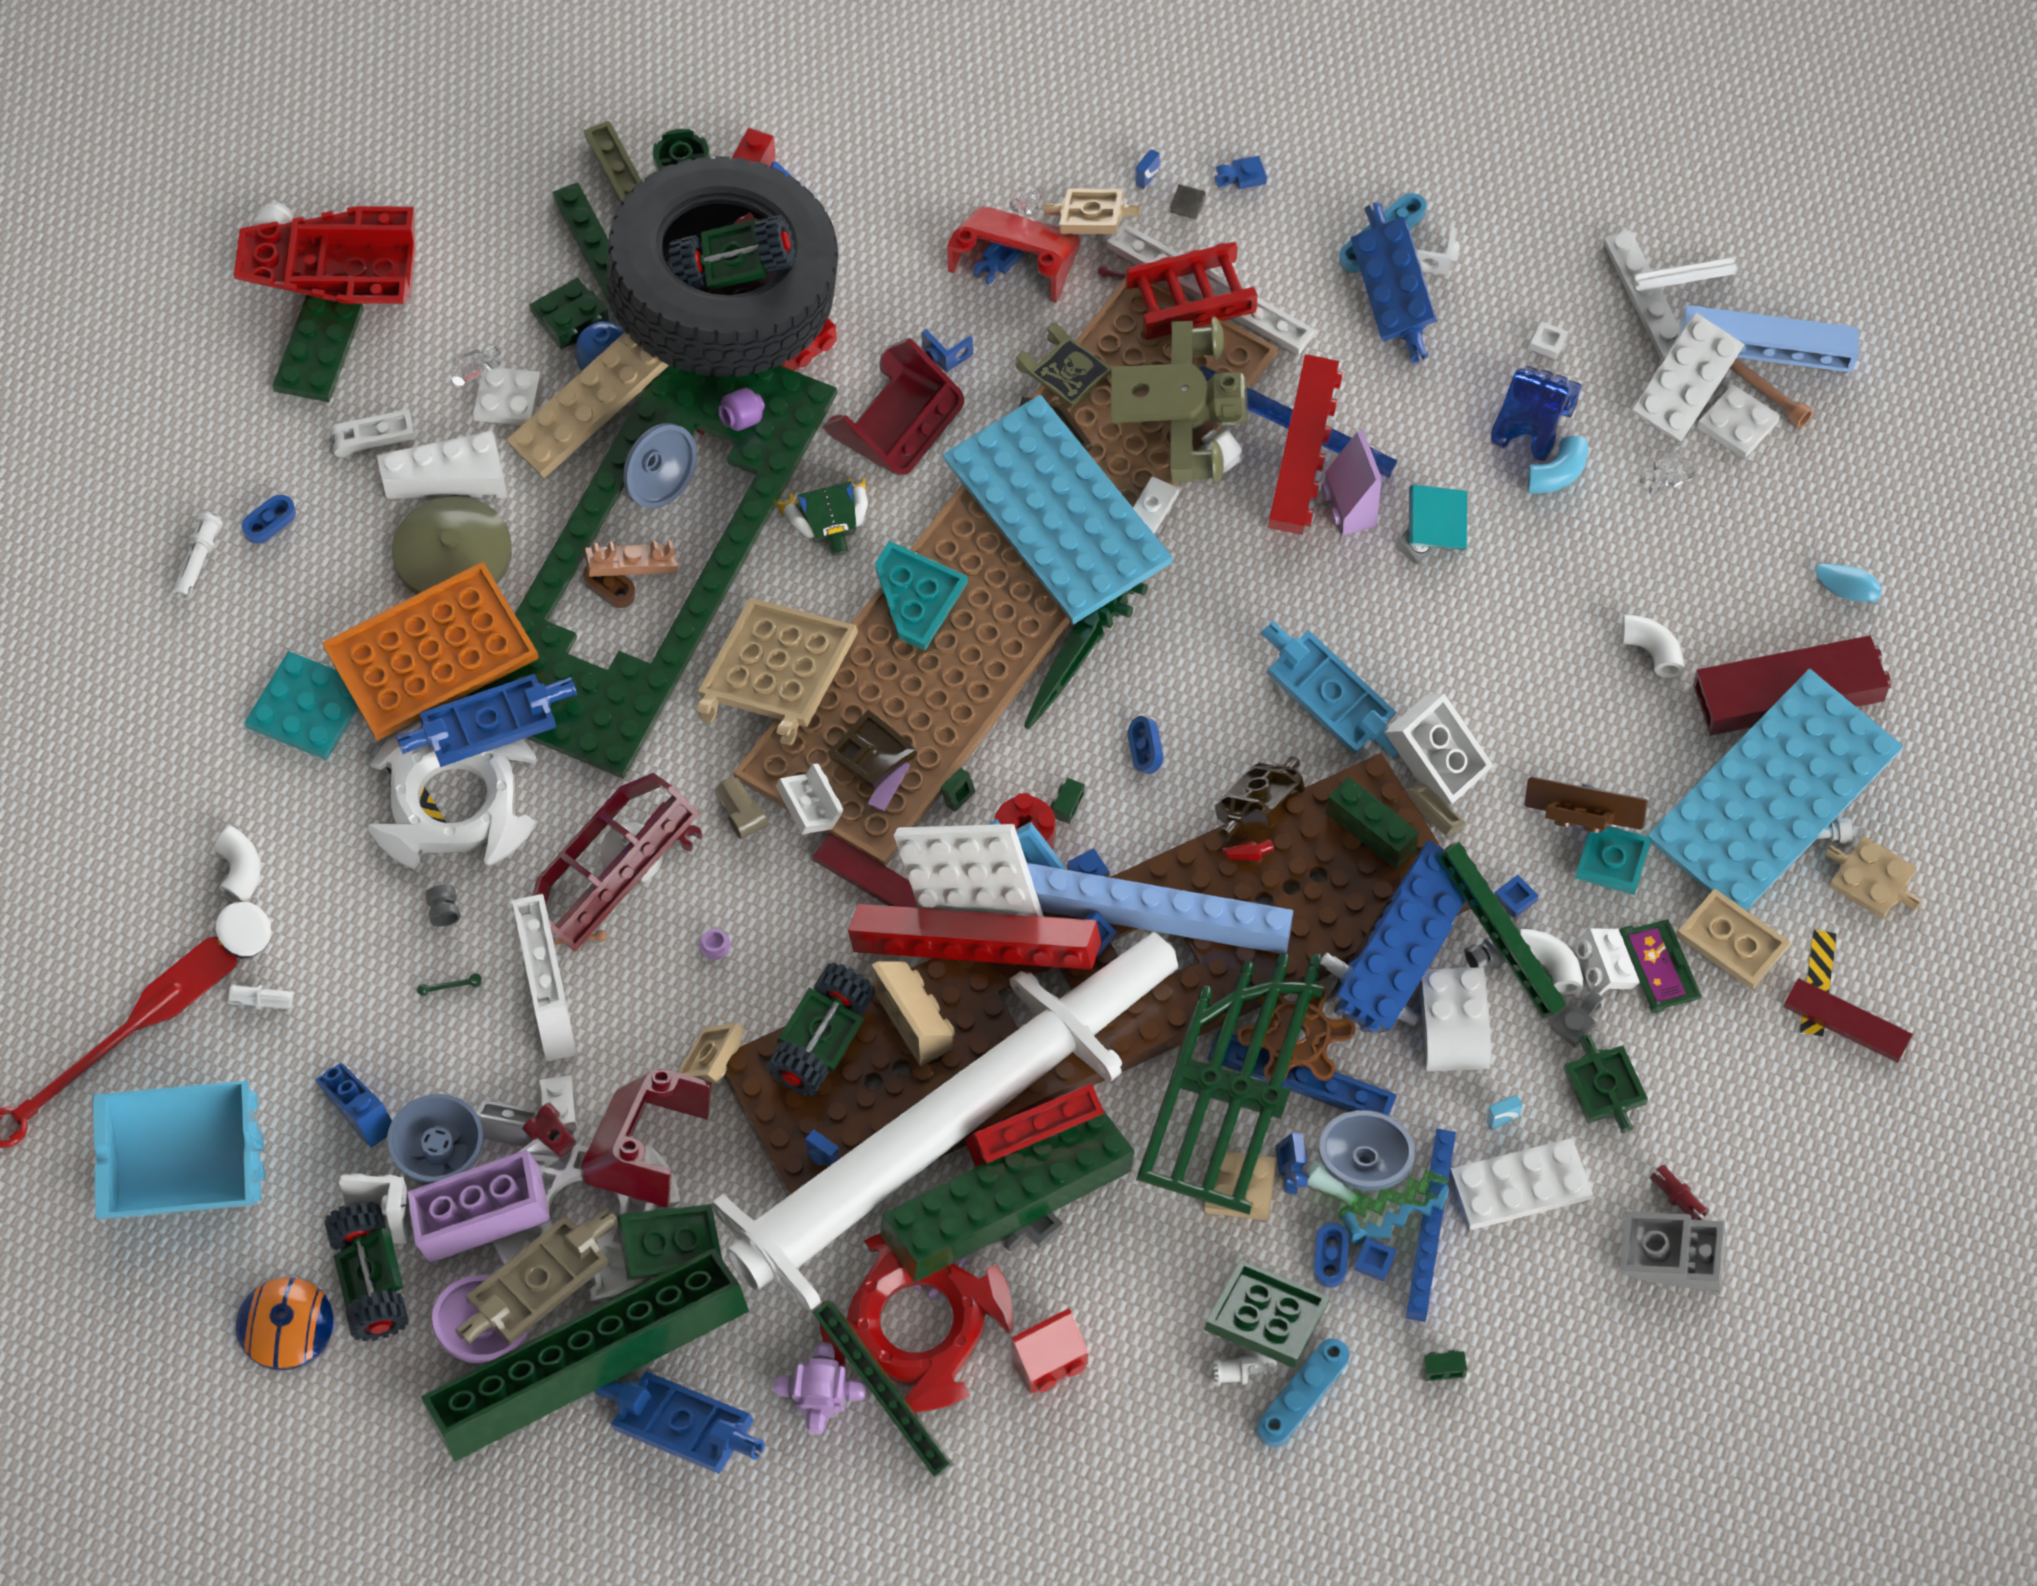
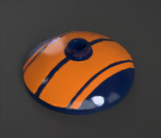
[236,1277,334,1371]

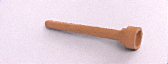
[1730,358,1813,428]

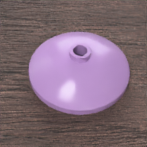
[432,1275,530,1364]

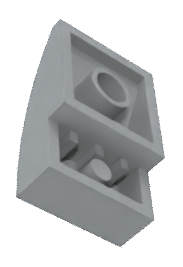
[1620,1211,1726,1291]

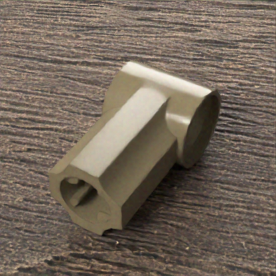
[715,777,768,839]

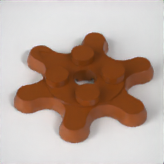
[1237,983,1356,1082]

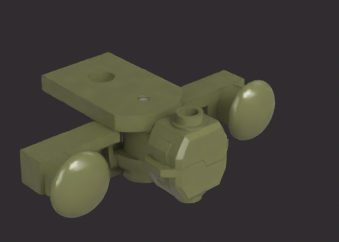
[1111,317,1248,484]

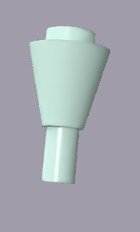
[1305,1160,1361,1207]

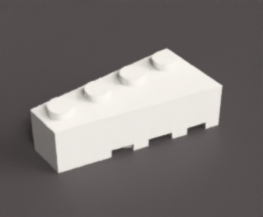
[377,431,508,498]

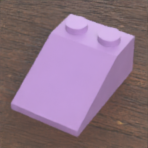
[1321,430,1382,535]

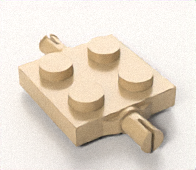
[1043,188,1141,235]
[1825,836,1922,919]

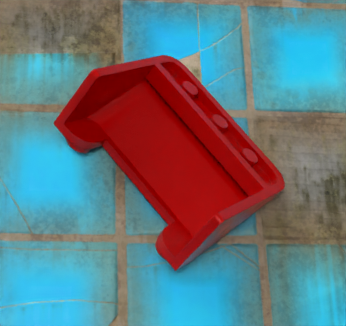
[947,207,1080,302]

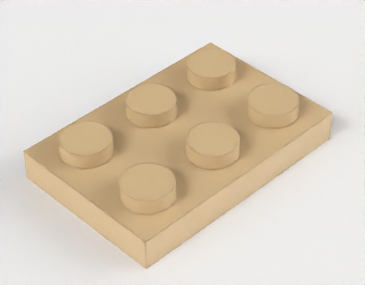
[1676,889,1791,990]

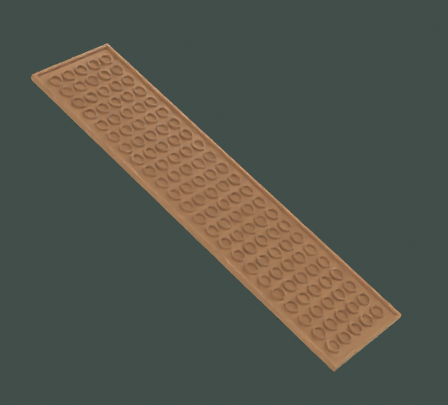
[733,278,1278,866]

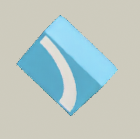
[1486,1095,1523,1130]

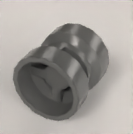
[425,885,461,927]
[1464,937,1506,973]

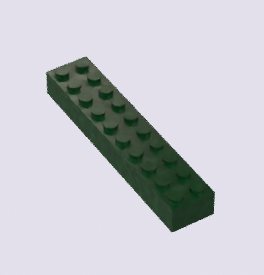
[420,1248,749,1462]

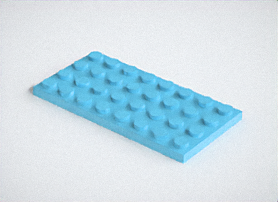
[942,394,1173,625]
[1647,669,1903,911]

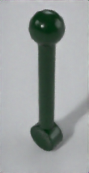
[417,973,482,996]

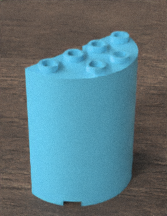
[93,1080,265,1220]

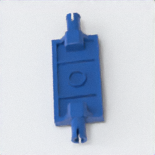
[1350,202,1438,363]
[396,674,577,767]
[595,1371,765,1474]

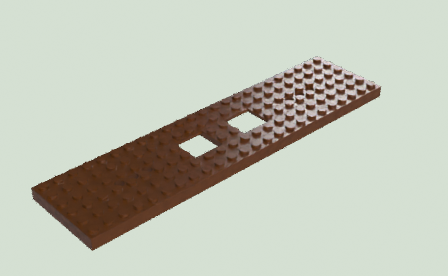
[723,753,1471,1197]

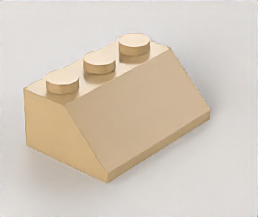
[872,961,956,1067]

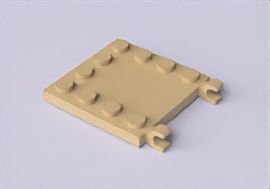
[696,598,858,745]

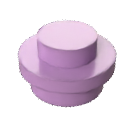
[699,929,731,960]

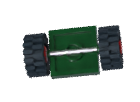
[669,215,796,290]
[766,962,876,1096]
[324,1201,409,1341]

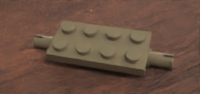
[455,1207,618,1345]

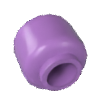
[718,388,764,431]

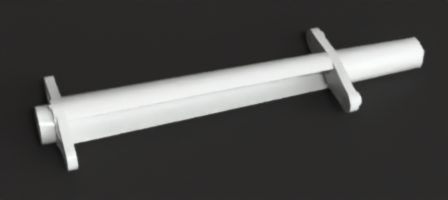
[711,931,1178,1311]

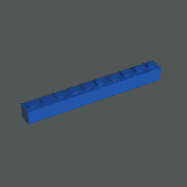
[1405,1128,1456,1322]

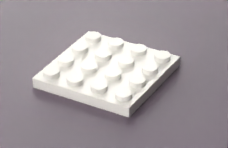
[894,824,1044,917]

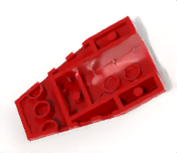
[233,206,416,304]

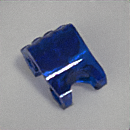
[1491,366,1582,462]

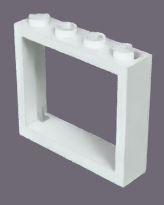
[512,894,577,1062]

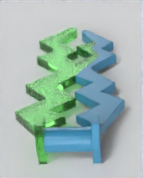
[1338,1169,1449,1246]

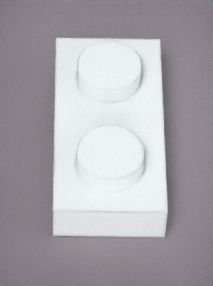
[540,1075,577,1132]

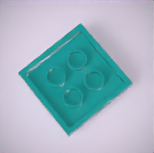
[245,651,358,760]

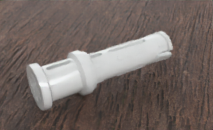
[171,513,223,600]

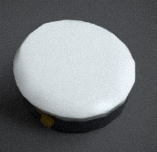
[216,902,271,959]

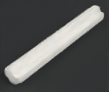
[1631,258,1736,291]

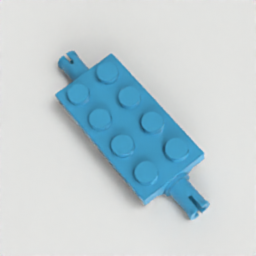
[1260,620,1398,759]

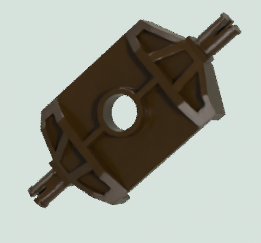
[1214,756,1305,840]

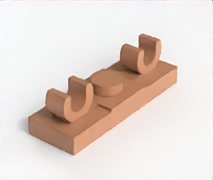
[584,540,678,577]

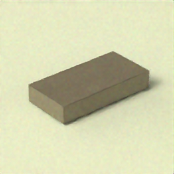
[1406,784,1466,836]

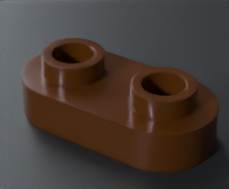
[583,565,636,608]

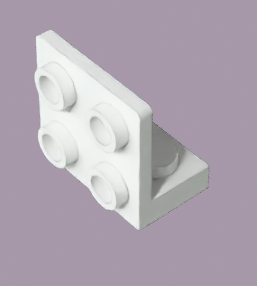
[339,1173,411,1244]

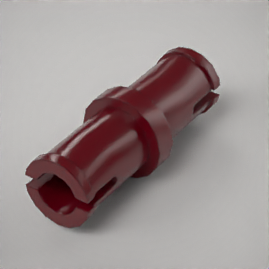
[1650,1165,1709,1220]

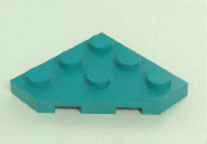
[875,541,968,651]

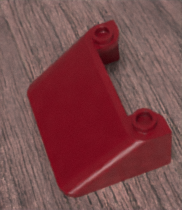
[822,338,964,476]

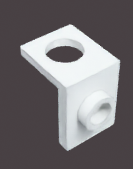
[1417,227,1460,275]

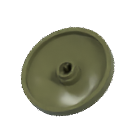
[392,496,512,595]

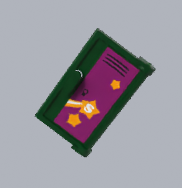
[1619,919,1702,1014]

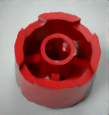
[994,793,1056,850]

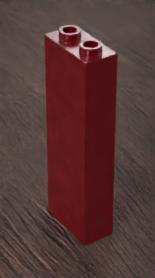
[1693,635,1891,736]

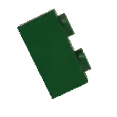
[1050,778,1085,824]
[1422,1349,1468,1382]

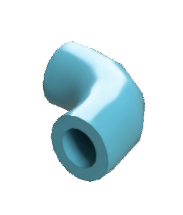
[1528,436,1588,494]

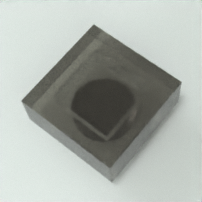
[1170,184,1206,220]

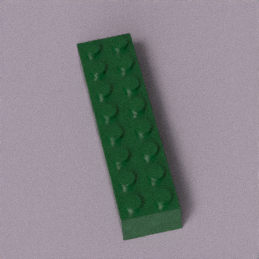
[880,1111,1135,1283]

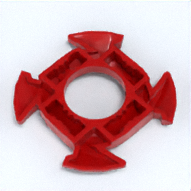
[820,1233,1013,1412]

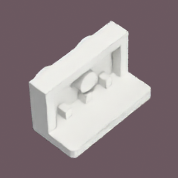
[776,763,843,834]
[1573,928,1640,996]

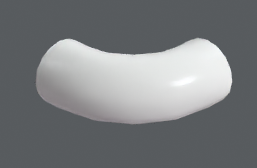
[1621,615,1685,678]
[215,826,261,903]
[1519,929,1583,995]

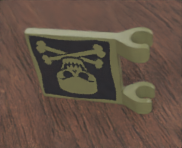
[1015,323,1112,407]

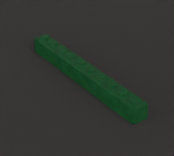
[1436,842,1566,1018]
[812,1300,954,1477]

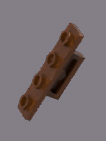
[1524,776,1648,833]

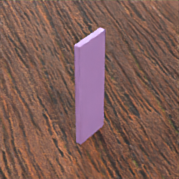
[868,763,910,811]

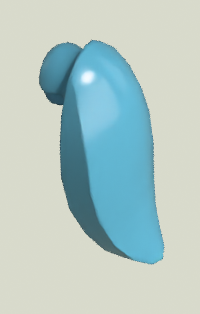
[1816,564,1881,603]

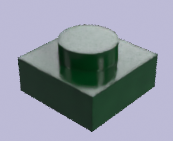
[940,768,976,812]

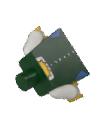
[777,477,868,556]

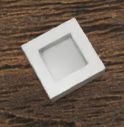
[1529,321,1568,360]

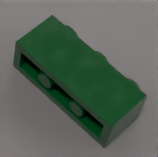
[1326,776,1419,870]

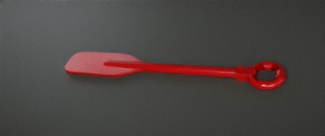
[0,936,238,1148]

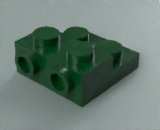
[529,277,609,350]

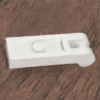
[329,409,415,458]

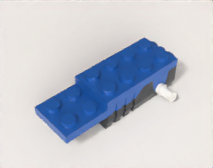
[1320,840,1465,1033]

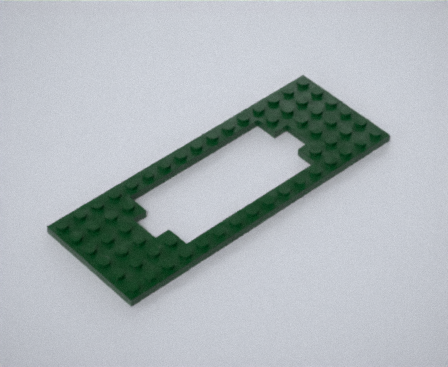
[467,365,838,779]

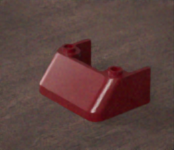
[581,1069,712,1208]

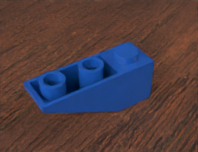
[315,1062,392,1148]

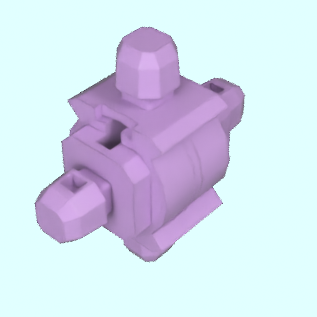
[774,1343,867,1434]

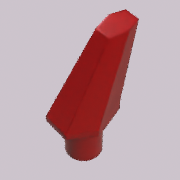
[1222,839,1274,861]

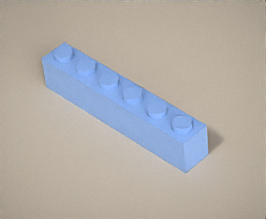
[1680,305,1859,373]

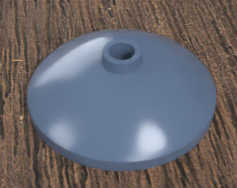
[623,423,697,508]
[1318,1110,1415,1190]

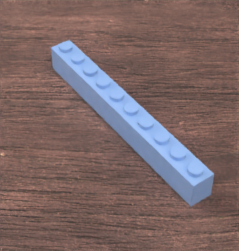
[1027,863,1293,954]

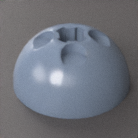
[387,1094,483,1184]

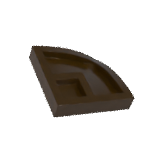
[828,710,917,790]

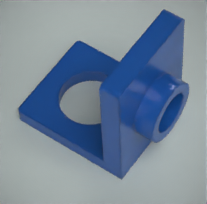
[921,329,973,373]

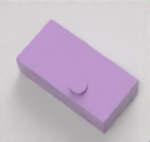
[407,1150,550,1263]

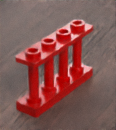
[1125,241,1258,340]
[965,1083,1104,1167]

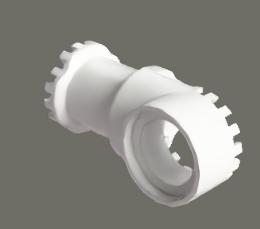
[1212,1350,1278,1387]

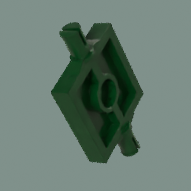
[1563,1034,1648,1133]

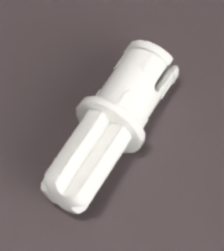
[229,984,293,1010]

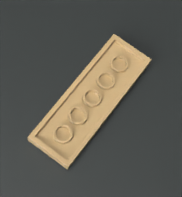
[506,332,669,479]

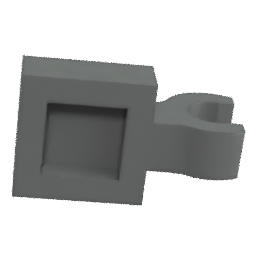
[1551,990,1603,1048]

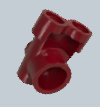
[522,1103,577,1158]

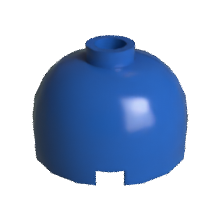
[575,321,625,371]

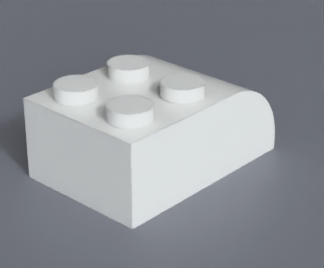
[1384,693,1494,804]
[1418,967,1491,1071]

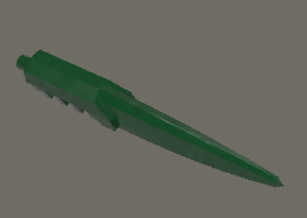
[1024,582,1148,729]

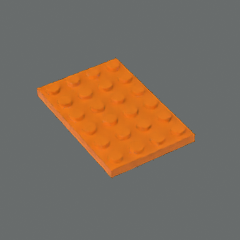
[322,562,539,741]

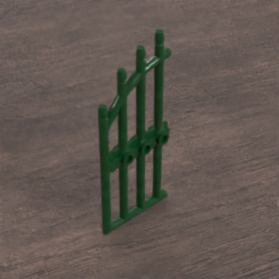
[1136,953,1325,1215]

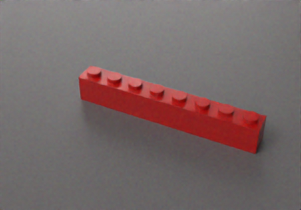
[848,904,1101,970]

